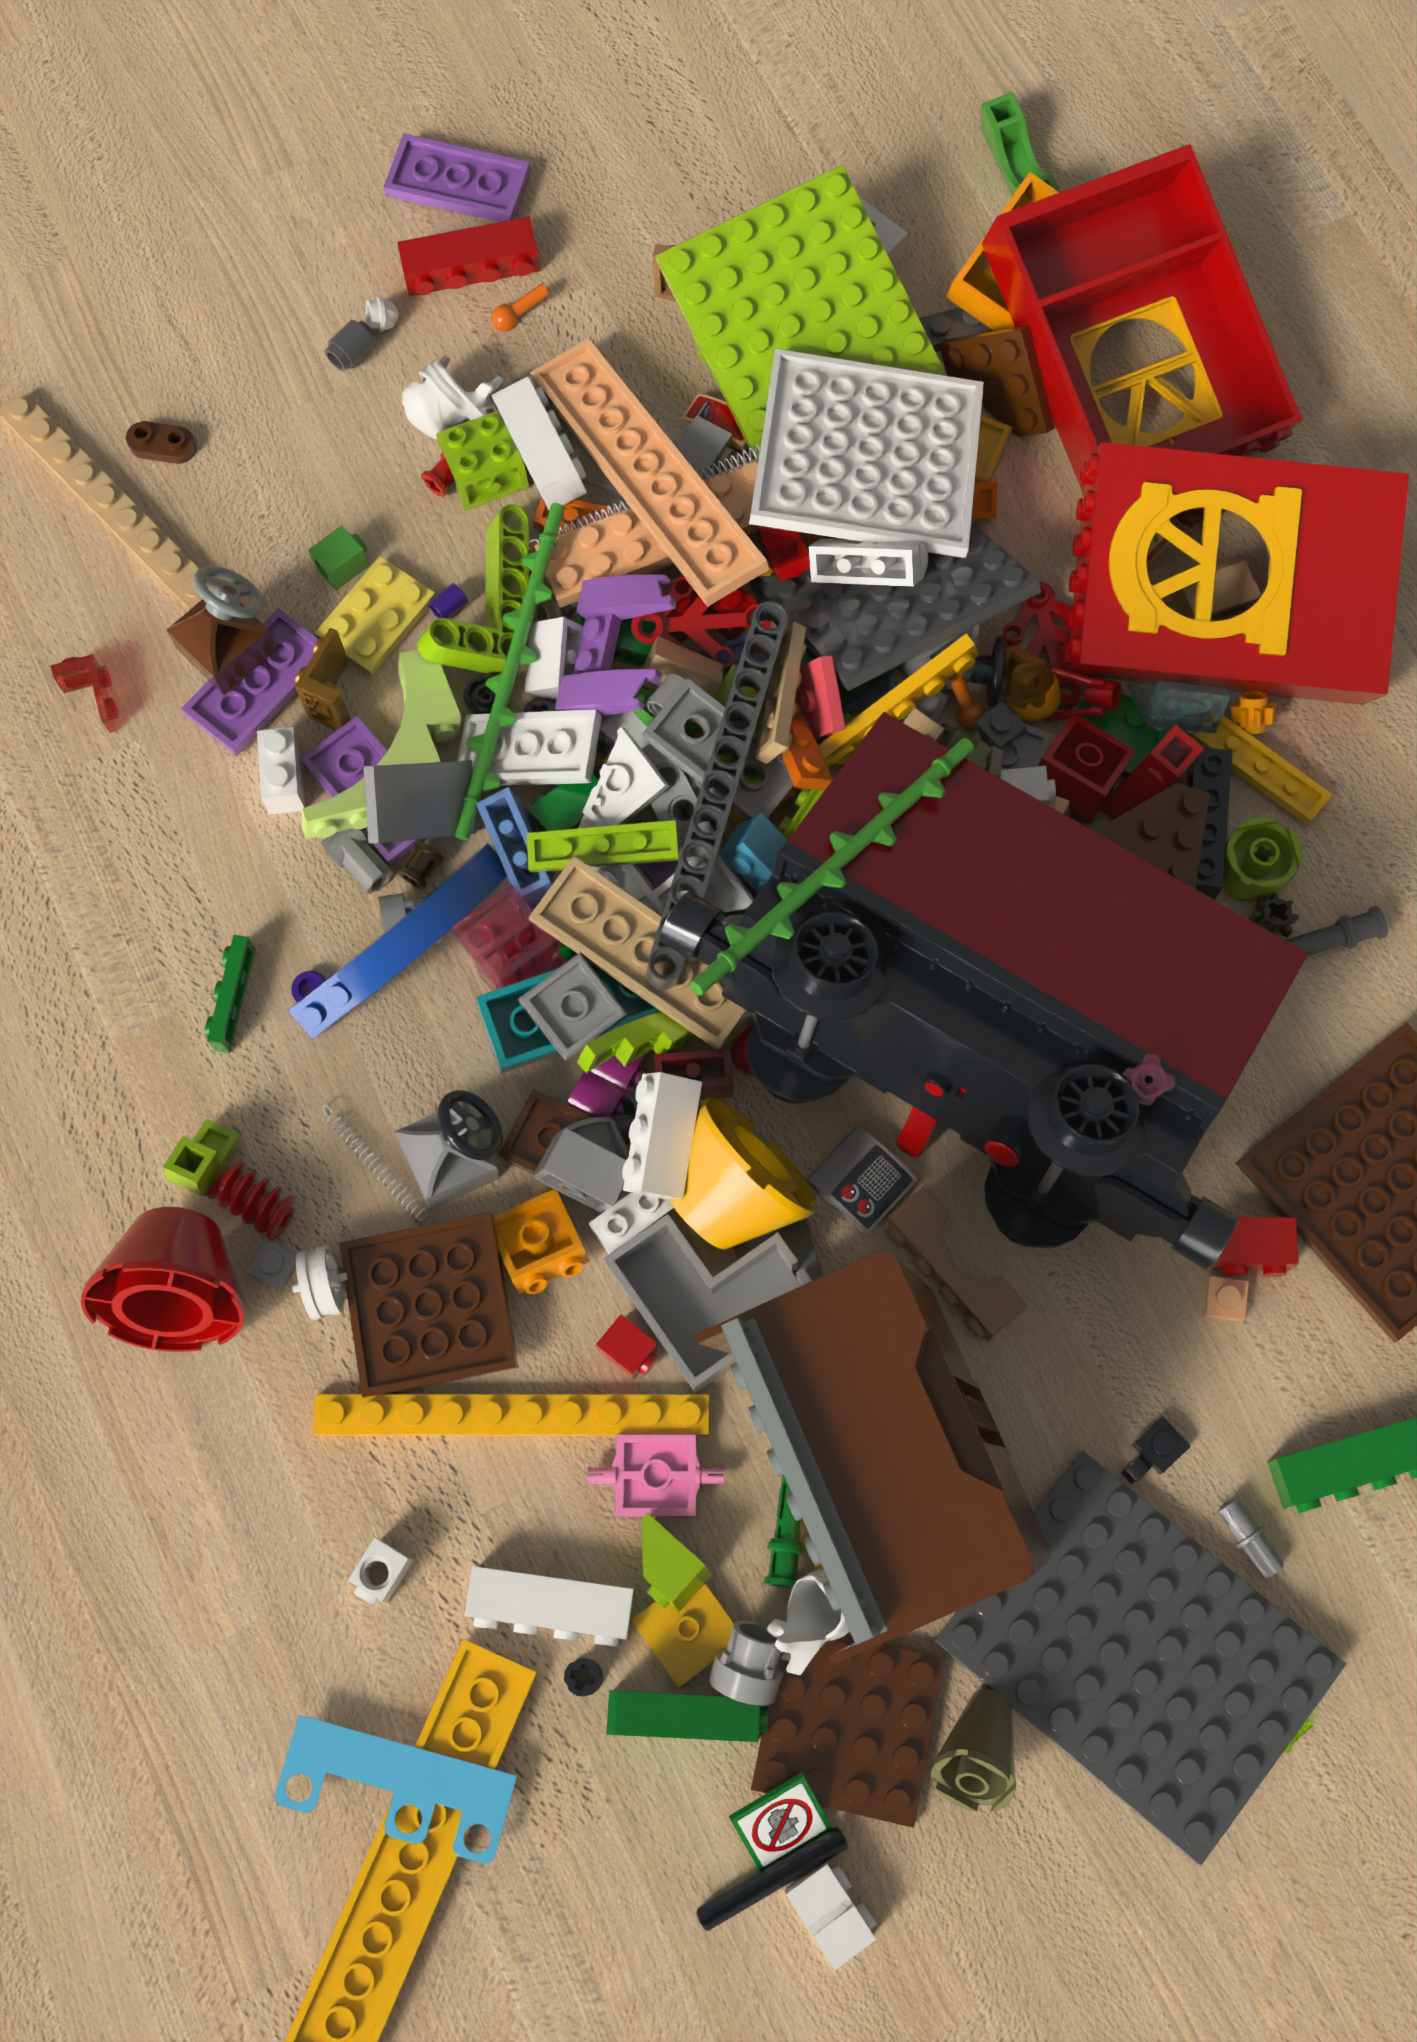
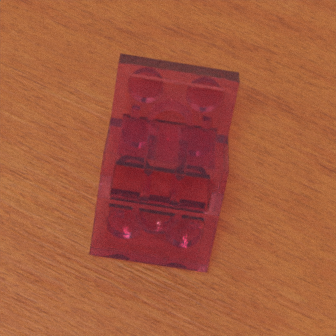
[451,884,566,991]

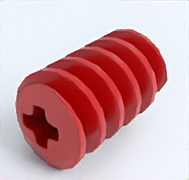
[208,1161,294,1241]

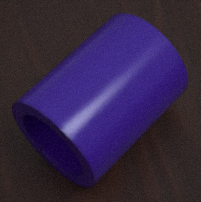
[428,583,468,619]

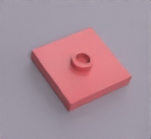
[796,655,846,741]

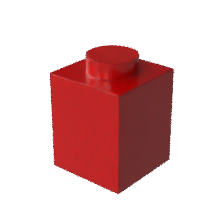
[596,1314,659,1379]

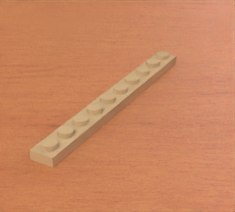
[0,389,213,610]

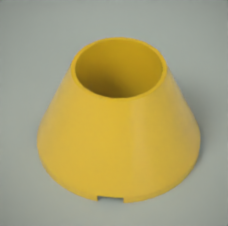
[669,1097,818,1250]

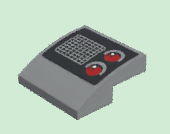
[806,1125,918,1235]

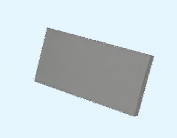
[363,760,477,843]

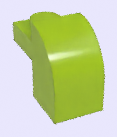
[163,1119,241,1197]

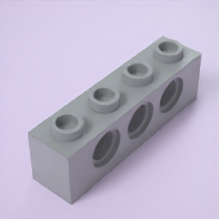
[642,744,735,872]

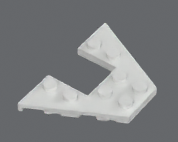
[553,727,754,917]

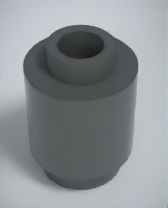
[324,320,375,371]

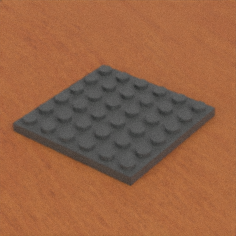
[749,521,1041,691]

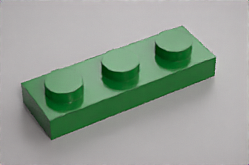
[205,934,256,1053]

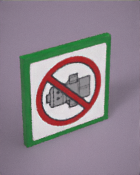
[729,1772,832,1872]

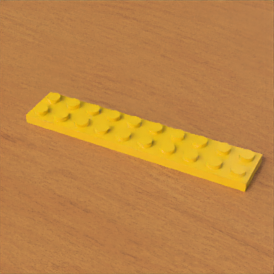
[285,1639,538,2042]

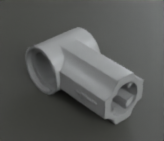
[321,828,393,894]

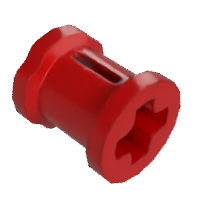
[421,452,455,497]

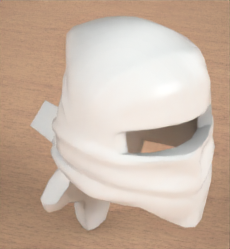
[402,355,503,440]
[767,1569,850,1675]

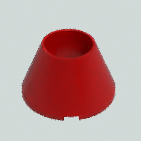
[81,1207,245,1352]

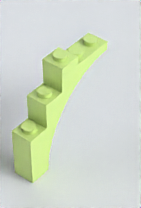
[302,649,461,840]

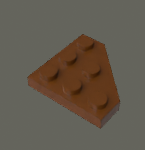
[939,325,1055,436]
[1094,783,1210,889]

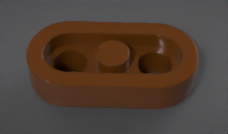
[126,421,197,464]

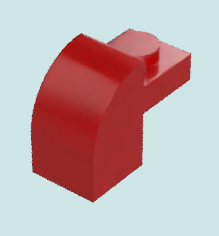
[750,511,810,581]

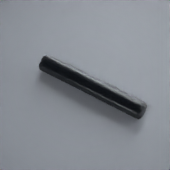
[696,1828,848,1931]

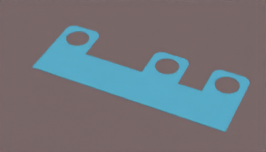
[275,1715,517,1864]

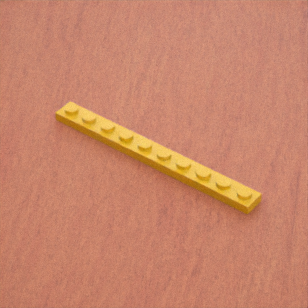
[313,1394,709,1436]

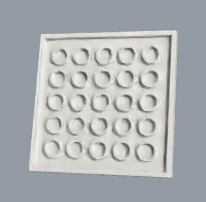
[749,349,984,558]

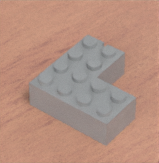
[603,1214,812,1394]

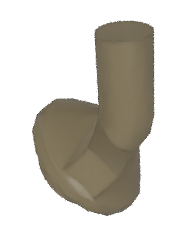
[537,597,578,621]

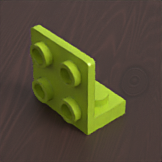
[436,411,529,511]

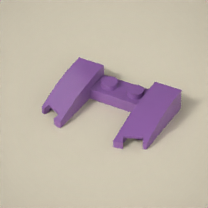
[555,575,676,716]

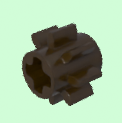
[1249,893,1299,938]

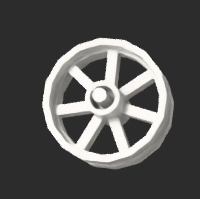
[292,1245,348,1321]

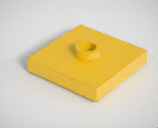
[631,1583,734,1688]

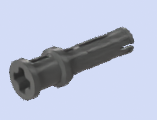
[1285,906,1388,956]

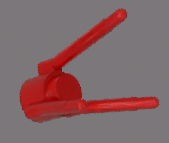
[1040,667,1122,722]

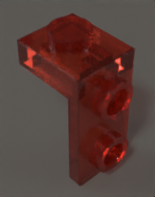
[50,654,119,733]

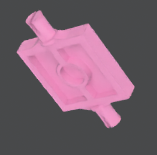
[588,1435,724,1517]

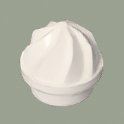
[365,296,399,332]

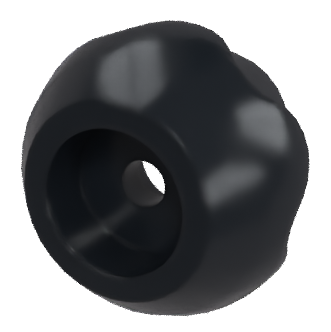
[463,674,496,714]

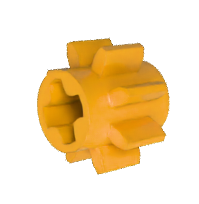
[1230,691,1276,734]

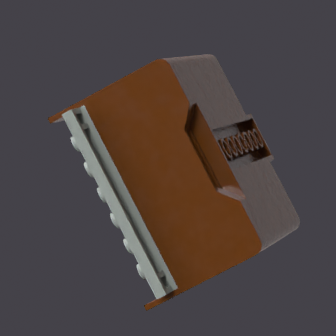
[694,1251,1050,1665]

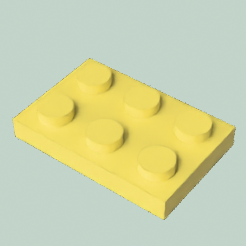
[314,556,436,677]

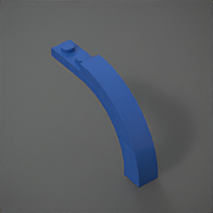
[288,843,507,1039]

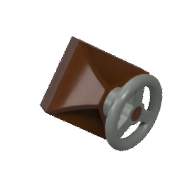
[167,566,277,695]

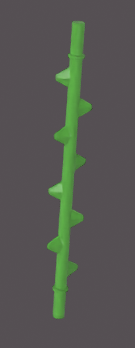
[455,503,565,841]
[690,738,974,996]

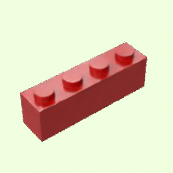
[397,216,540,296]

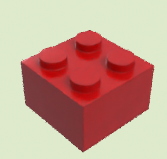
[1037,713,1136,823]

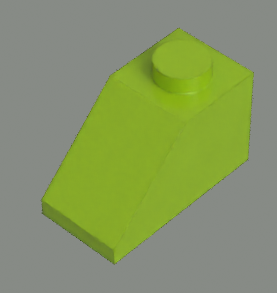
[641,1513,712,1612]

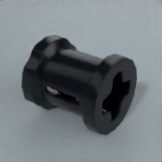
[564,1658,603,1697]

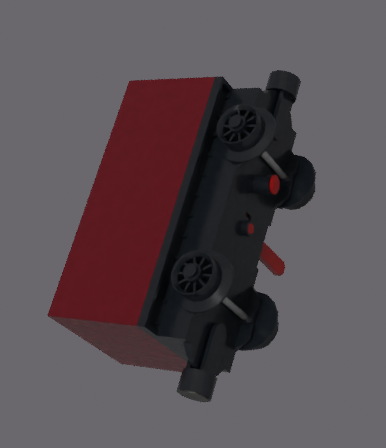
[660,712,1308,1270]

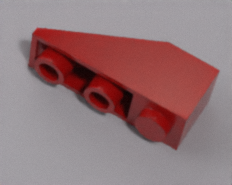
[1101,723,1204,819]

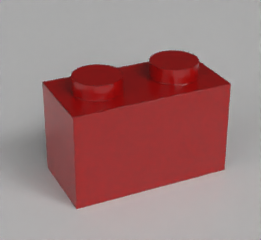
[1211,1217,1299,1277]

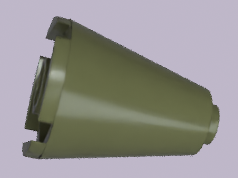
[930,1688,1016,1812]

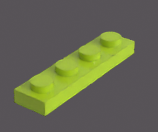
[526,820,680,873]

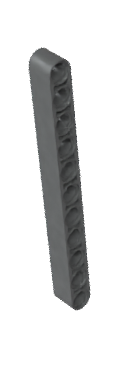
[646,601,787,990]

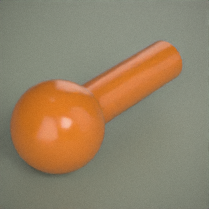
[491,283,550,331]
[949,673,985,729]

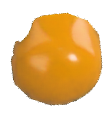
[1006,670,1061,723]

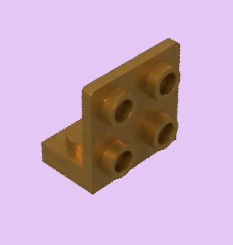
[295,628,351,731]

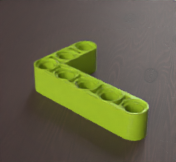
[417,504,529,675]

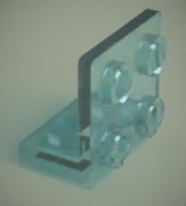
[1128,681,1231,734]

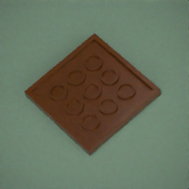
[339,1212,519,1398]
[751,1635,945,1828]

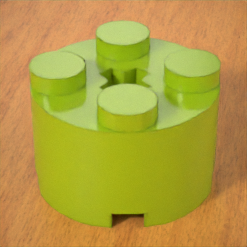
[1223,817,1302,902]

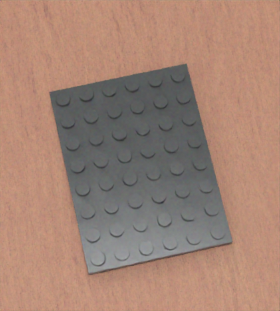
[934,1450,1346,1866]

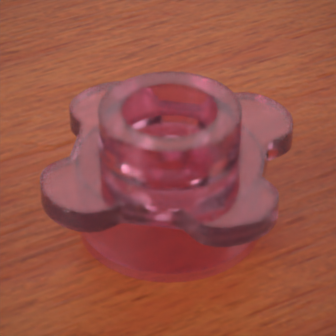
[1122,1054,1175,1105]

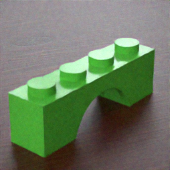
[981,92,1061,196]

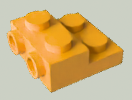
[494,1189,590,1295]

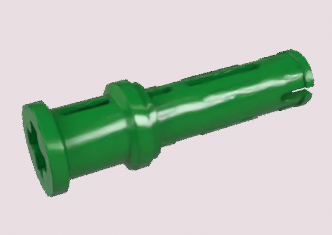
[763,1475,804,1589]

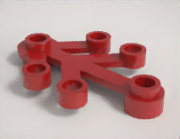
[631,576,771,668]
[1002,581,1081,710]

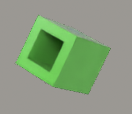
[308,525,369,591]

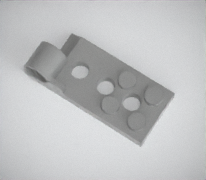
[642,674,793,820]

